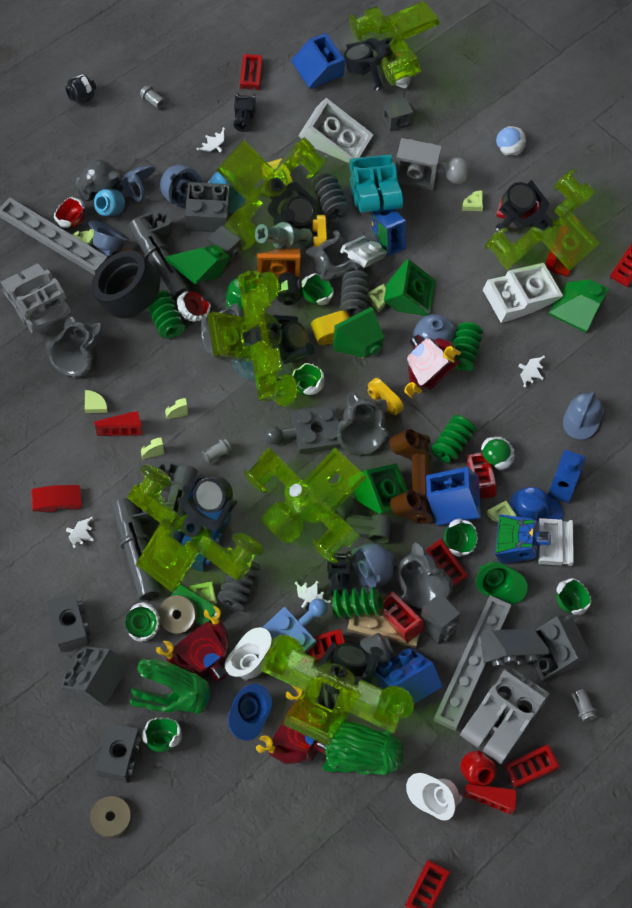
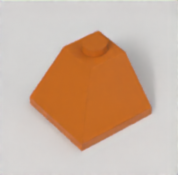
[257,248,300,282]

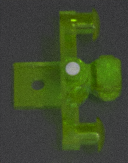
[244,447,367,563]

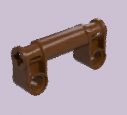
[389,429,433,524]

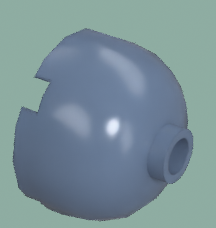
[160,165,202,207]
[413,314,455,342]
[351,543,395,591]

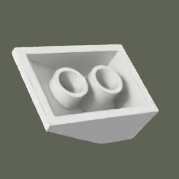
[298,98,373,163]

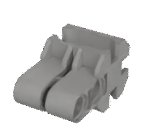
[0,263,71,334]
[460,665,549,764]

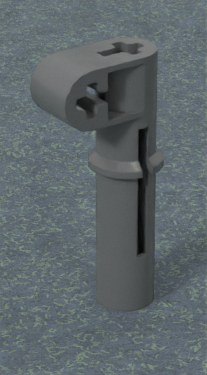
[129,210,191,301]
[151,460,198,568]
[111,492,162,601]

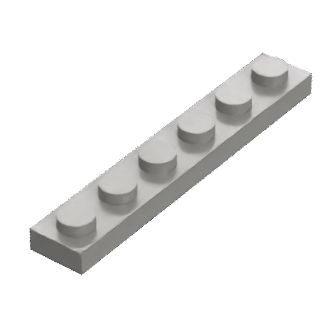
[0,197,108,275]
[433,595,511,731]

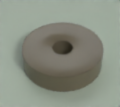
[159,595,198,634]
[90,796,131,839]

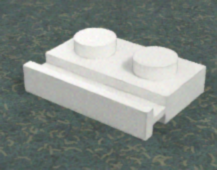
[340,236,387,268]
[538,518,574,566]

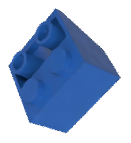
[291,33,345,89]
[426,467,481,526]
[374,647,443,711]

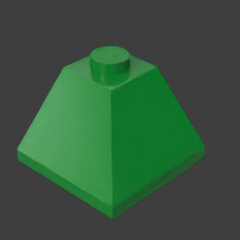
[165,245,230,284]
[384,259,436,316]
[548,279,609,333]
[333,307,384,358]
[349,463,407,514]

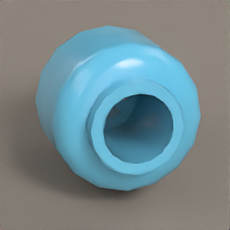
[94,189,125,216]

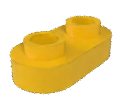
[313,215,327,247]
[367,378,404,415]

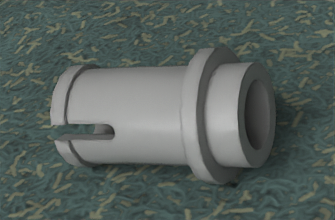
[140,85,165,109]
[202,439,232,464]
[571,689,597,722]

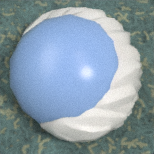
[496,126,526,156]

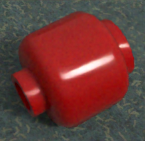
[460,751,497,786]

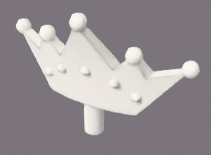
[197,127,225,153]
[518,356,545,388]
[66,517,94,548]
[295,581,331,609]

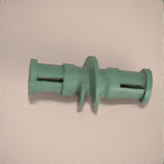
[255,222,313,249]

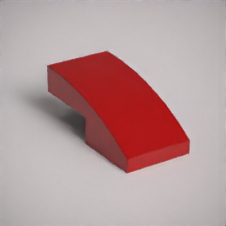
[31,485,82,512]

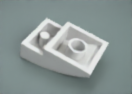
[483,263,563,323]

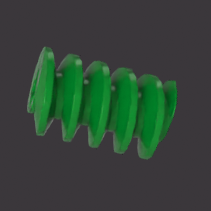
[147,290,185,339]
[453,322,484,372]
[431,415,476,463]
[332,587,384,619]

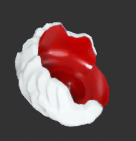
[54,197,85,228]
[177,291,211,322]

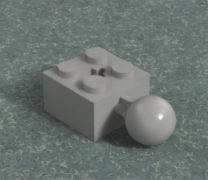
[395,138,471,190]

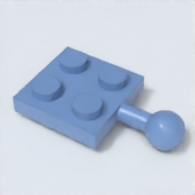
[262,598,328,675]

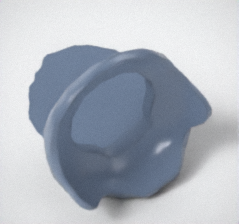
[119,166,156,202]

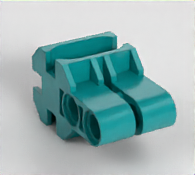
[349,154,403,213]

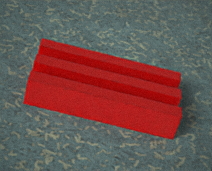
[240,54,262,90]

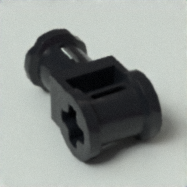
[233,93,256,132]
[327,551,351,597]

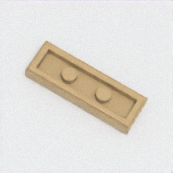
[347,614,419,648]

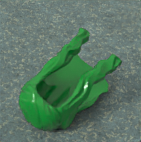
[130,658,211,714]
[323,720,403,775]

